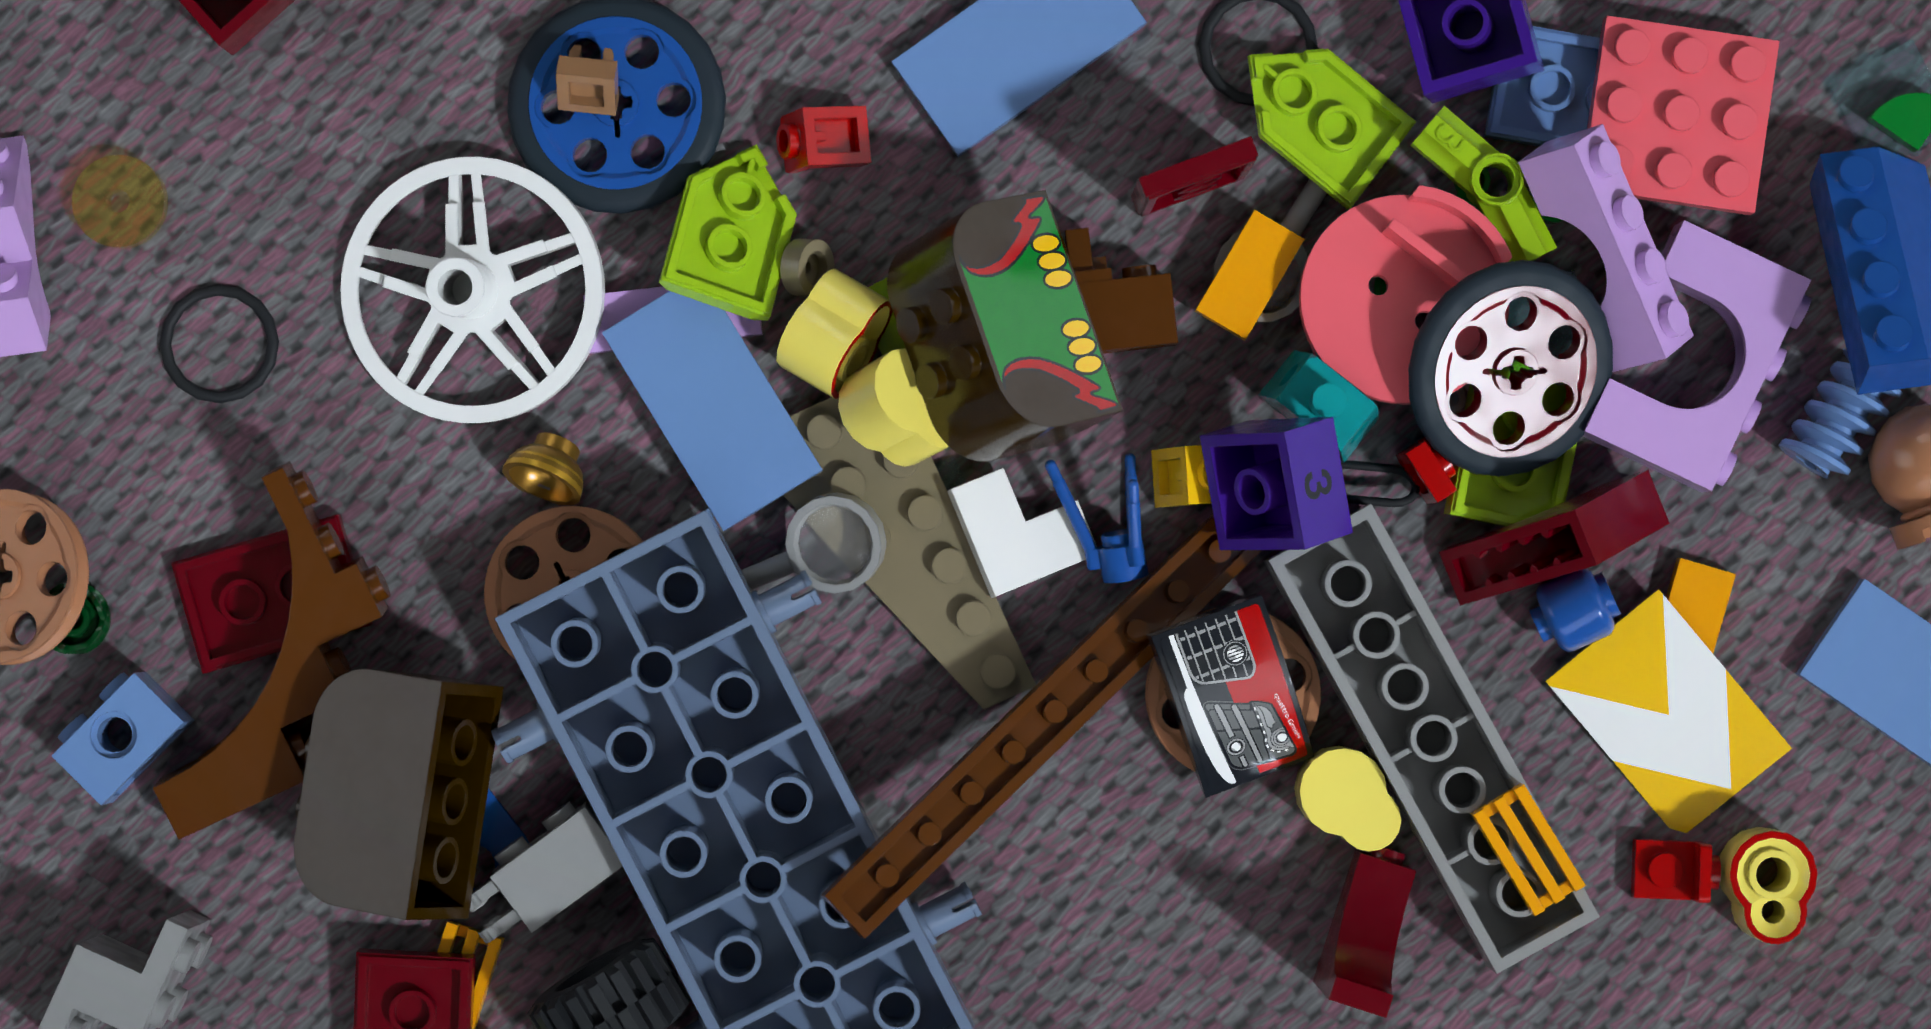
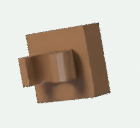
[556,45,619,116]

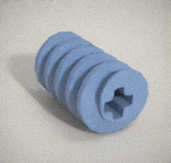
[1779,349,1903,479]

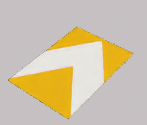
[1546,589,1792,833]

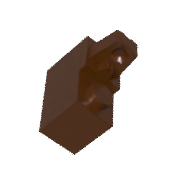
[1064,227,1178,354]

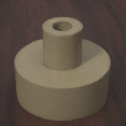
[780,238,835,297]

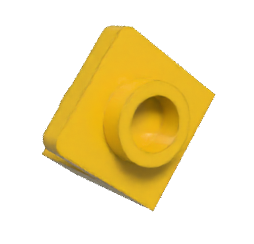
[1151,445,1212,508]

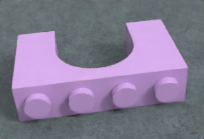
[1583,220,1811,493]

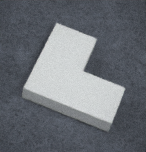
[947,468,1097,599]

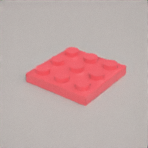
[1587,15,1780,215]

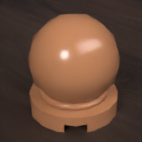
[1868,404,1931,550]

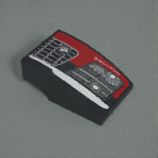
[1146,594,1314,798]

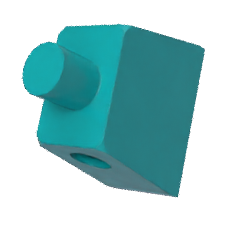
[1258,350,1380,463]

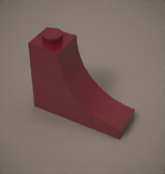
[1439,470,1670,606]
[1313,847,1416,1018]

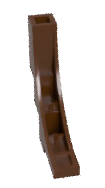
[153,461,391,839]

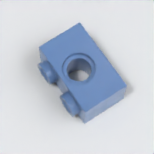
[52,672,195,805]

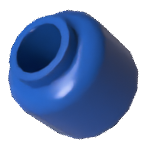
[1529,568,1621,652]

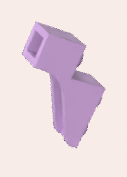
[0,135,51,357]

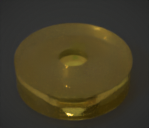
[72,155,168,249]

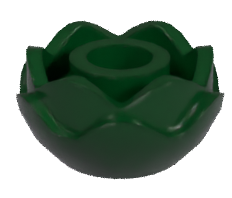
[49,583,111,654]

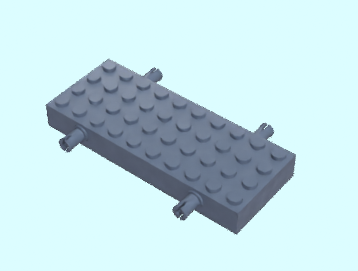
[491,508,982,1029]

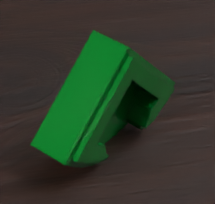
[1866,93,1931,153]

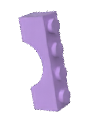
[1518,124,1694,372]

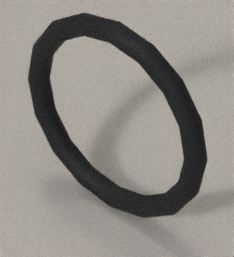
[1198,0,1318,106]
[159,284,279,404]

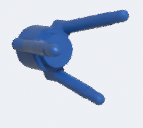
[1045,453,1149,583]

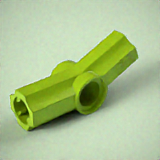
[1410,106,1557,262]

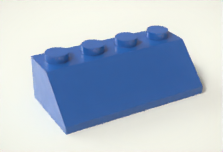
[1810,147,1931,395]

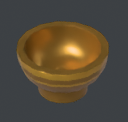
[502,432,583,505]

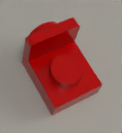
[776,106,872,173]
[1395,436,1457,504]
[1631,839,1721,903]

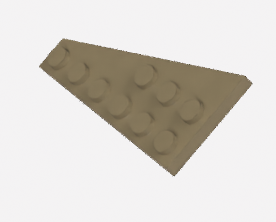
[783,397,1036,709]

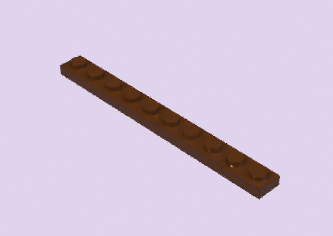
[821,513,1262,939]

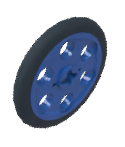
[507,0,726,214]

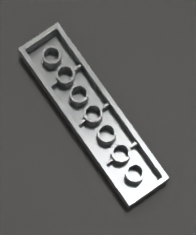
[1263,504,1600,974]

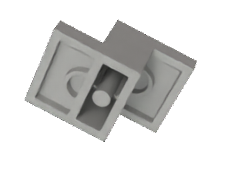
[38,910,213,1029]

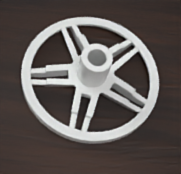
[340,157,605,423]

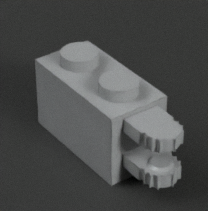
[470,801,622,944]

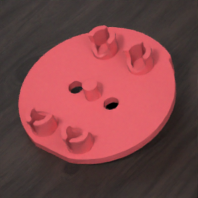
[1299,185,1512,405]

